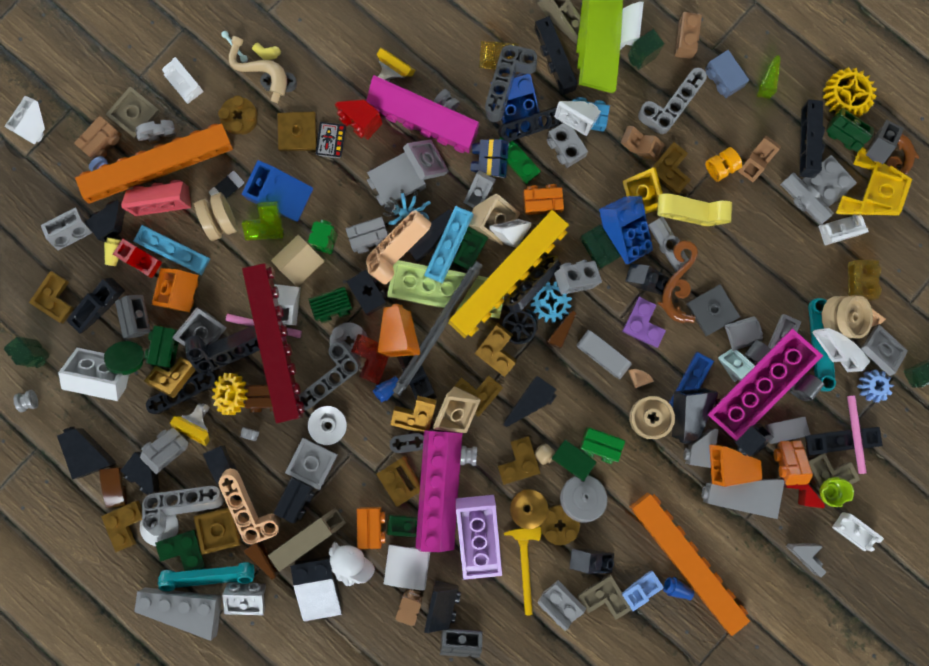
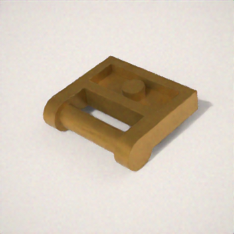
[376,455,420,507]

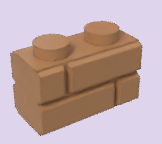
[674,12,702,59]
[74,115,122,159]
[395,589,423,626]

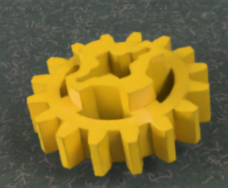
[212,373,248,415]

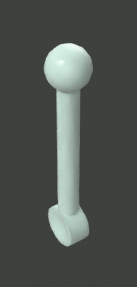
[221,31,248,63]

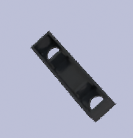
[534,16,578,96]
[799,99,825,178]

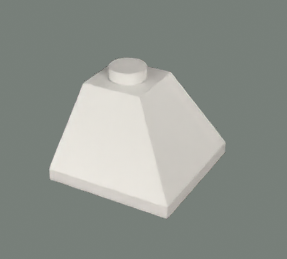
[4,96,45,145]
[554,101,601,136]

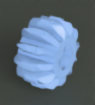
[857,370,894,403]

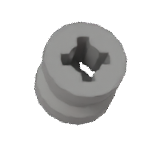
[13,390,39,412]
[460,446,477,466]

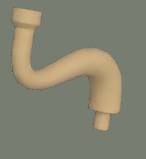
[229,36,287,104]

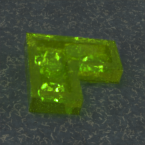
[242,202,284,241]

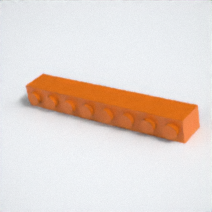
[75,123,233,204]
[629,493,751,636]

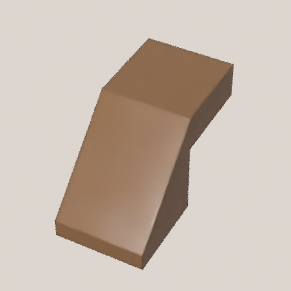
[621,126,665,162]
[738,136,781,182]

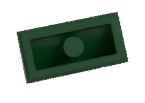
[551,440,597,482]

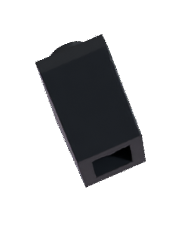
[85,200,125,242]
[625,264,669,295]
[121,451,160,495]
[570,549,614,574]

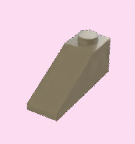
[537,0,580,44]

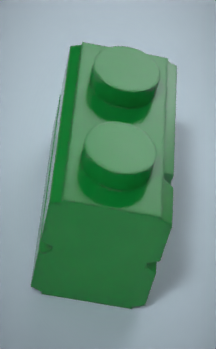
[308,220,338,254]
[579,427,626,464]

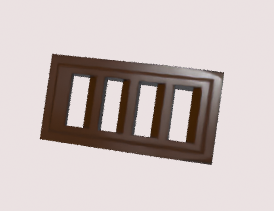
[547,311,576,349]
[244,541,280,579]

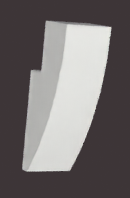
[812,328,870,372]

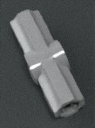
[780,172,834,225]
[648,217,689,272]

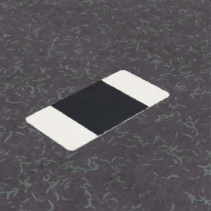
[209,171,244,199]

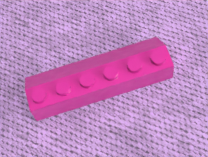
[366,75,479,153]
[707,328,823,441]
[415,430,463,552]

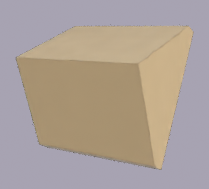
[271,235,325,287]
[433,386,481,433]

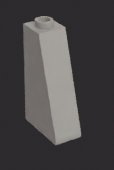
[701,478,784,519]

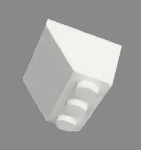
[58,348,129,401]

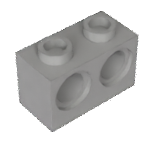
[547,123,588,168]
[41,207,92,250]
[554,260,602,295]

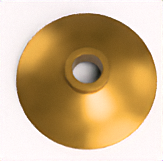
[510,490,549,529]

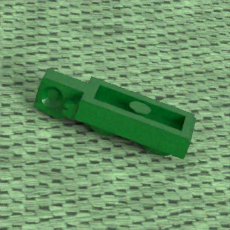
[499,138,541,185]

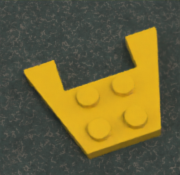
[836,147,912,215]

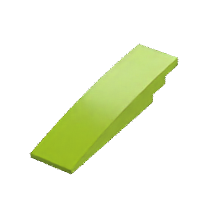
[576,0,623,93]

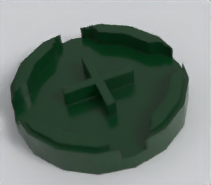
[104,341,145,375]

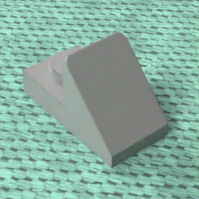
[463,170,496,208]
[786,543,826,578]

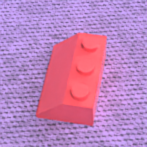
[121,180,191,216]

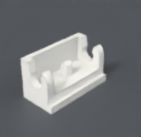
[162,57,204,104]
[818,214,869,245]
[832,512,884,552]

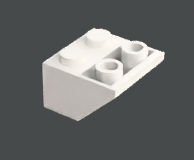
[274,284,301,325]

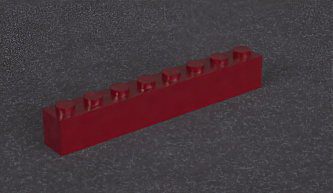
[242,263,305,423]

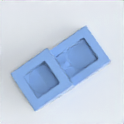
[622,570,664,611]

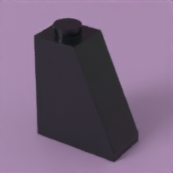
[672,388,718,443]
[57,426,116,480]

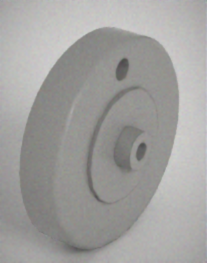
[560,475,608,523]

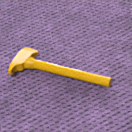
[504,526,541,615]

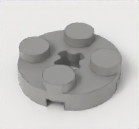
[135,120,176,143]
[330,323,369,358]

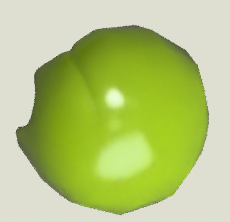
[820,477,854,507]

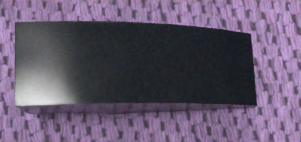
[408,209,452,263]
[67,277,125,334]
[397,355,437,400]
[203,445,241,500]

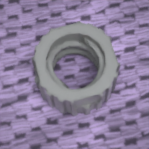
[240,427,259,441]

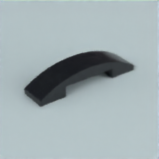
[805,427,883,455]

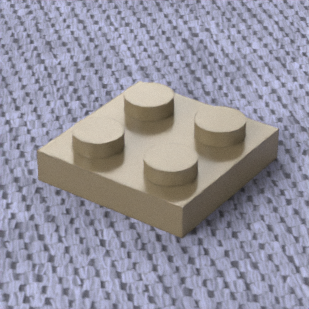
[106,87,161,140]

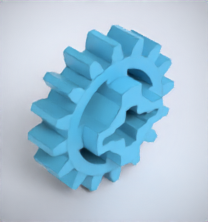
[530,281,572,323]

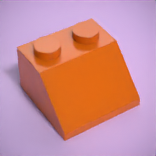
[151,268,199,312]

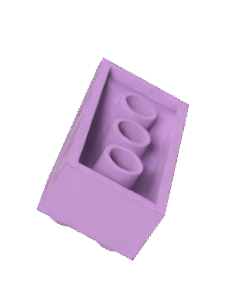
[455,495,502,580]

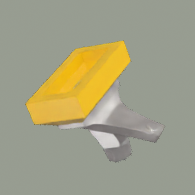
[377,48,416,82]
[170,404,210,446]

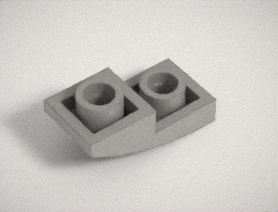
[765,417,810,444]

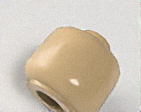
[534,443,555,465]

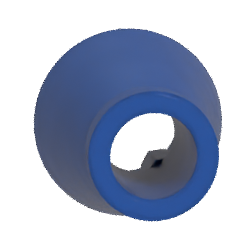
[372,376,398,403]
[663,577,694,601]

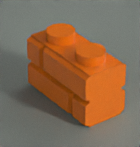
[523,184,564,215]
[774,440,813,485]
[357,507,386,549]

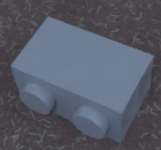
[705,50,749,99]

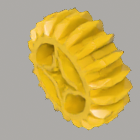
[823,68,877,117]

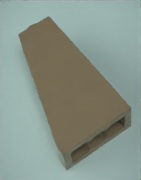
[268,507,346,572]

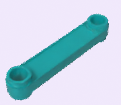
[808,298,836,392]
[158,562,255,592]

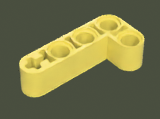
[657,194,732,226]

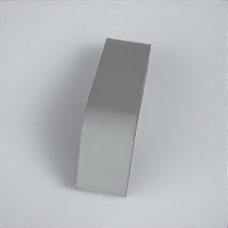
[638,68,707,134]
[142,486,225,536]

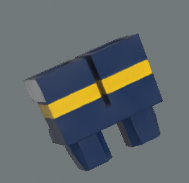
[470,139,509,178]

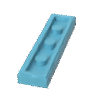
[424,206,474,284]
[133,225,210,275]

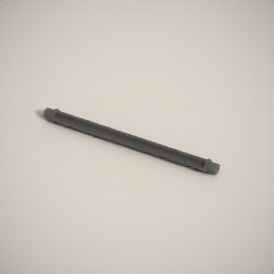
[393,262,483,396]

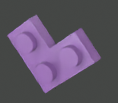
[622,297,666,348]

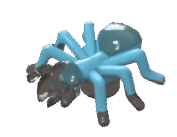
[383,189,431,226]

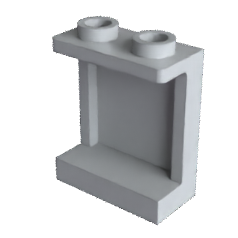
[367,152,426,209]

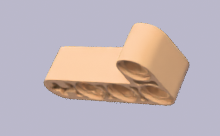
[366,210,431,284]
[219,468,280,544]

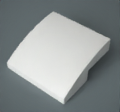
[620,1,644,50]
[384,544,430,590]

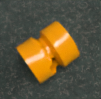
[705,147,742,182]

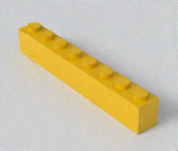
[448,210,569,338]

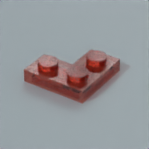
[351,334,389,384]

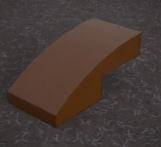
[99,467,127,508]

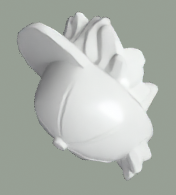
[329,542,375,586]

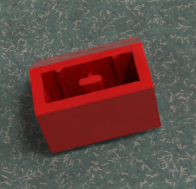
[335,100,382,140]

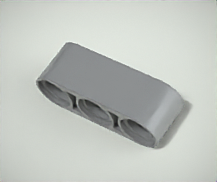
[576,330,632,379]

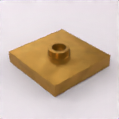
[278,112,317,151]
[194,507,241,555]

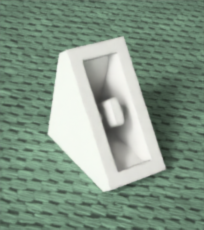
[490,219,531,248]

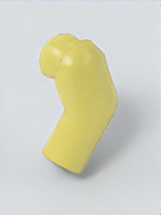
[252,42,281,60]

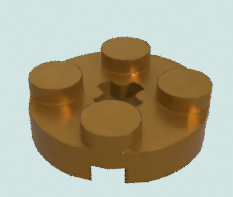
[218,95,258,135]
[540,505,580,545]

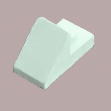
[718,349,755,382]

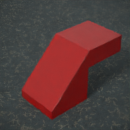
[112,239,163,278]
[781,479,825,508]

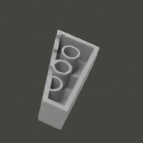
[134,587,222,641]

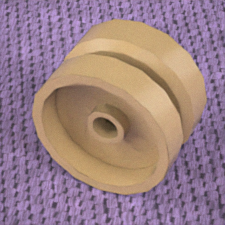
[194,192,238,241]
[822,296,873,338]
[629,396,675,439]

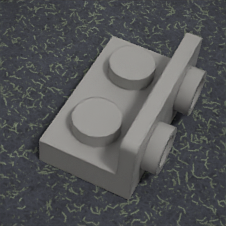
[538,580,586,631]
[222,582,266,615]

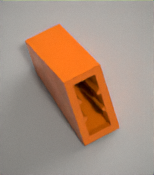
[378,304,420,357]
[709,444,762,487]

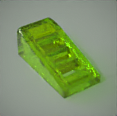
[757,55,781,98]

